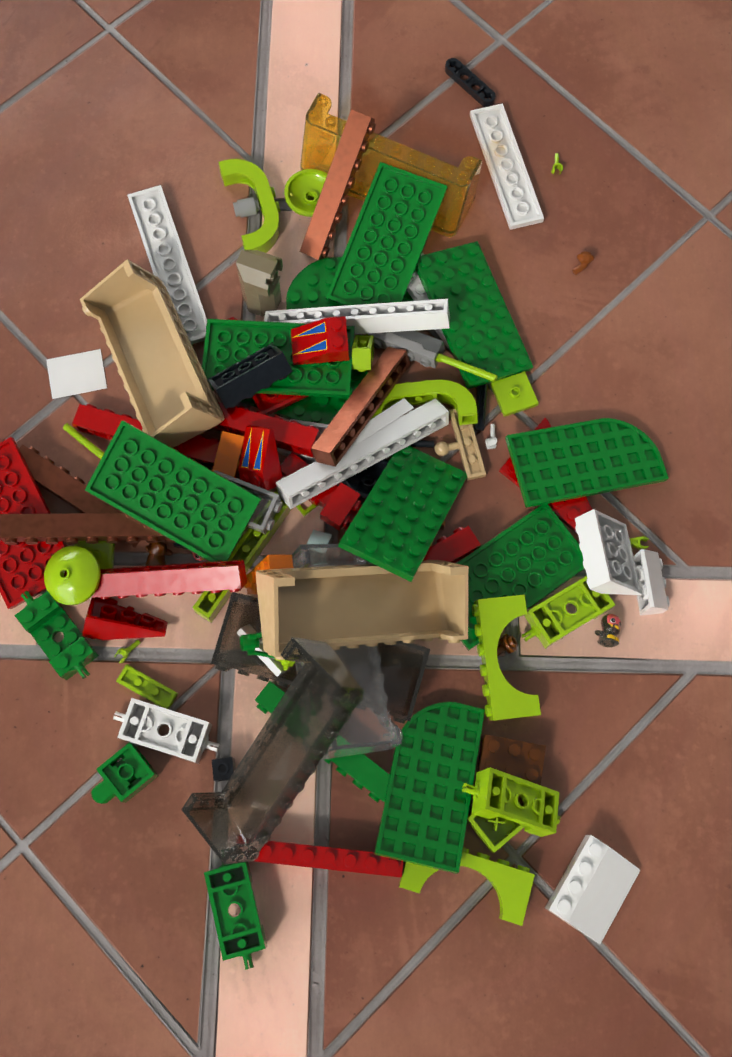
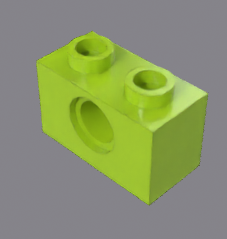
[352,335,374,372]

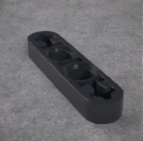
[445,58,496,107]

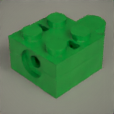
[91,742,159,804]

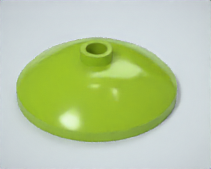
[284,169,327,217]
[44,546,101,605]

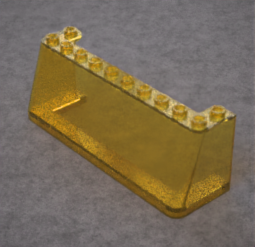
[300,93,482,237]

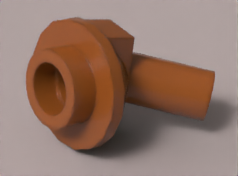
[572,251,594,275]
[497,634,517,657]

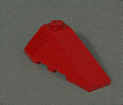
[82,597,168,640]

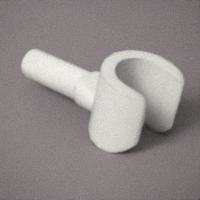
[485,424,497,449]

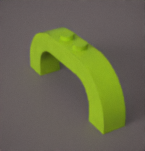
[218,159,281,253]
[370,380,478,425]

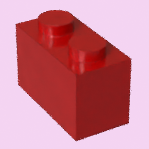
[320,482,362,531]

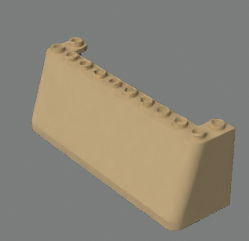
[80,259,225,448]
[256,560,469,660]

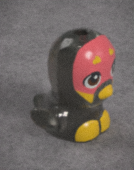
[595,614,621,647]

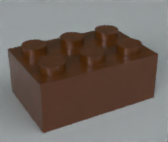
[477,734,546,785]

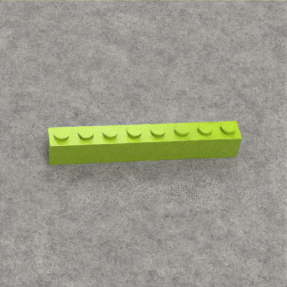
[192,489,291,623]

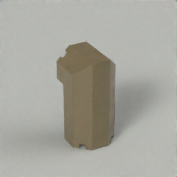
[236,250,283,317]

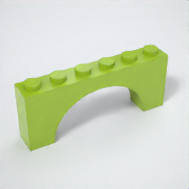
[472,595,541,721]
[398,848,535,926]

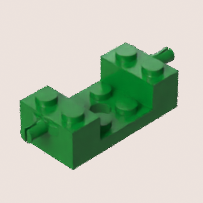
[14,591,99,681]
[204,850,267,970]

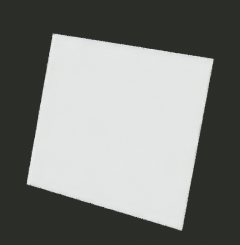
[46,349,107,399]

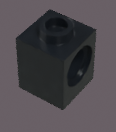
[212,757,237,782]

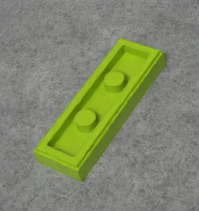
[116,664,178,709]

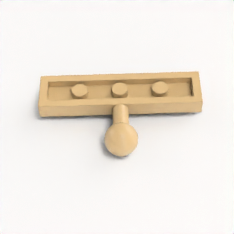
[434,409,486,481]

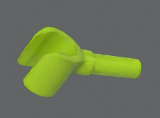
[551,153,563,175]
[114,640,141,663]

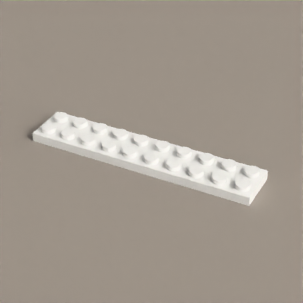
[127,185,207,344]

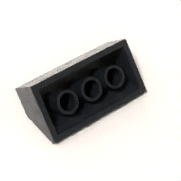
[207,343,293,409]

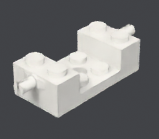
[113,698,220,764]

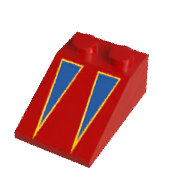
[291,316,349,365]
[238,425,283,490]

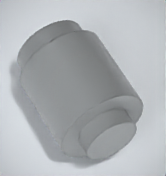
[233,197,260,218]

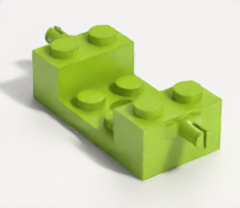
[521,576,615,649]
[462,767,561,837]

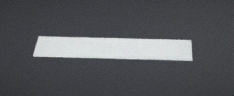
[355,398,414,444]

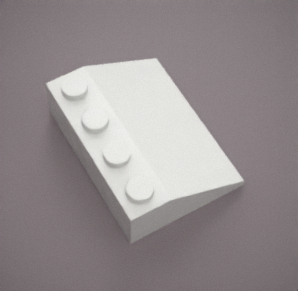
[575,509,642,595]
[545,835,640,945]

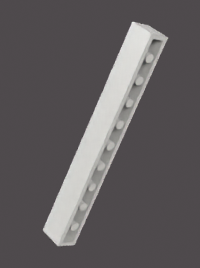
[264,299,450,334]
[276,398,449,509]

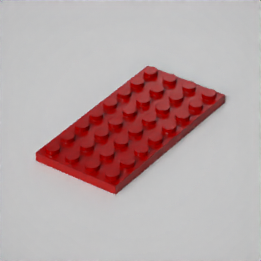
[0,437,67,609]

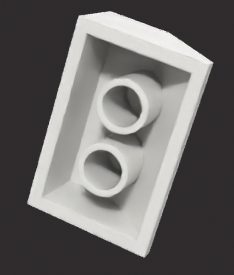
[634,549,670,615]

